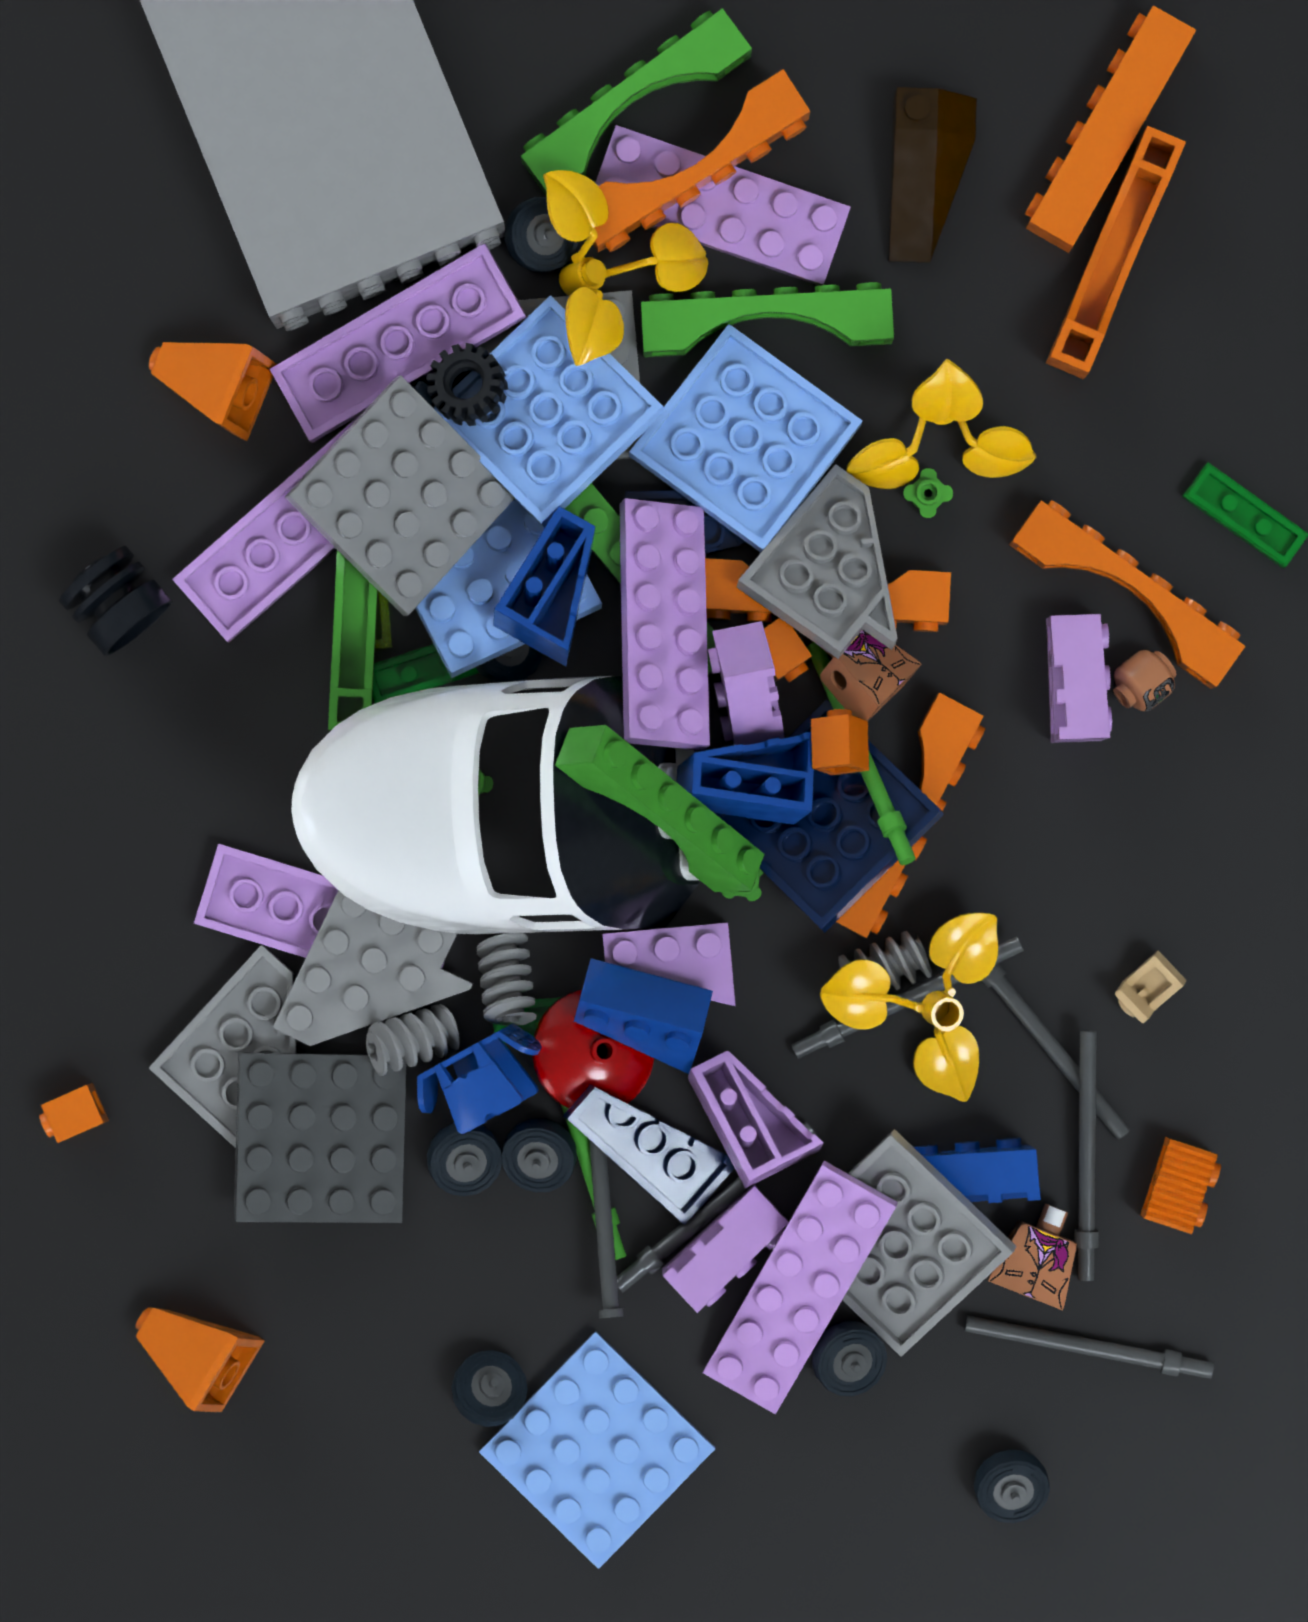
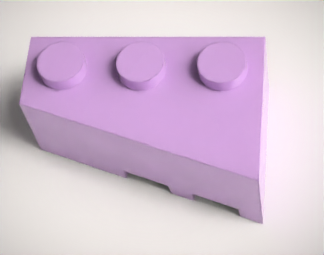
[1046,614,1112,743]
[707,621,784,746]
[602,922,735,1006]
[688,1050,824,1189]
[662,1184,788,1313]

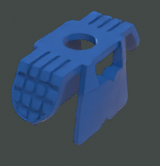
[417,1023,542,1134]

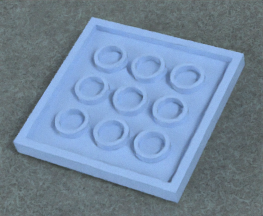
[434,295,666,528]
[629,324,863,553]
[415,499,602,678]
[479,1331,715,1569]

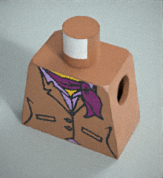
[820,630,922,721]
[986,1203,1077,1310]

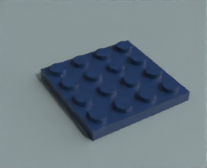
[715,700,944,933]

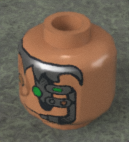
[1113,650,1177,711]

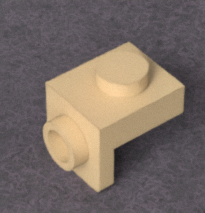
[1115,950,1187,1023]

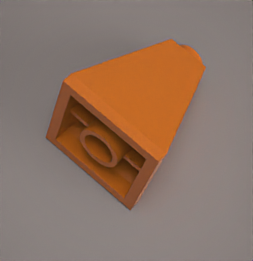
[149,342,277,441]
[135,1307,265,1412]

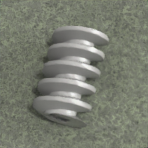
[838,931,932,990]
[477,933,537,1026]
[366,1004,460,1076]

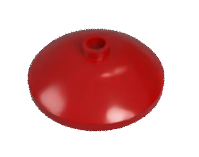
[532,989,654,1109]

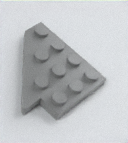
[737,464,898,659]
[273,890,473,1046]
[149,945,297,1148]

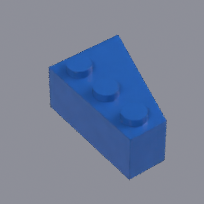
[493,506,595,667]
[676,732,814,825]
[574,958,713,1074]
[913,1137,1041,1203]

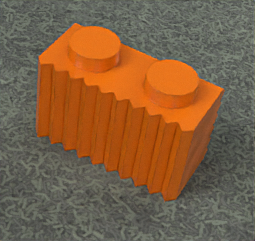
[1140,1137,1221,1234]

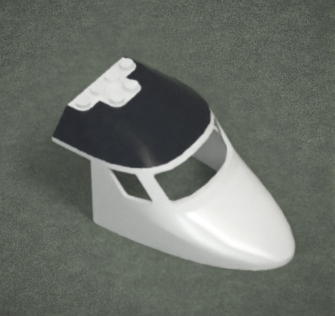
[291,676,699,934]

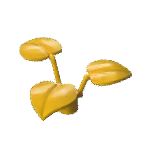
[543,170,708,366]
[846,359,1036,489]
[820,912,998,1102]

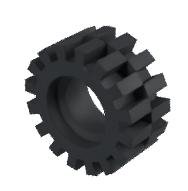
[427,343,508,426]

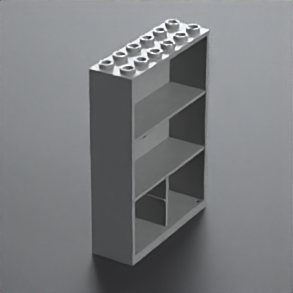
[140,0,505,331]

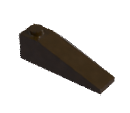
[889,87,977,263]

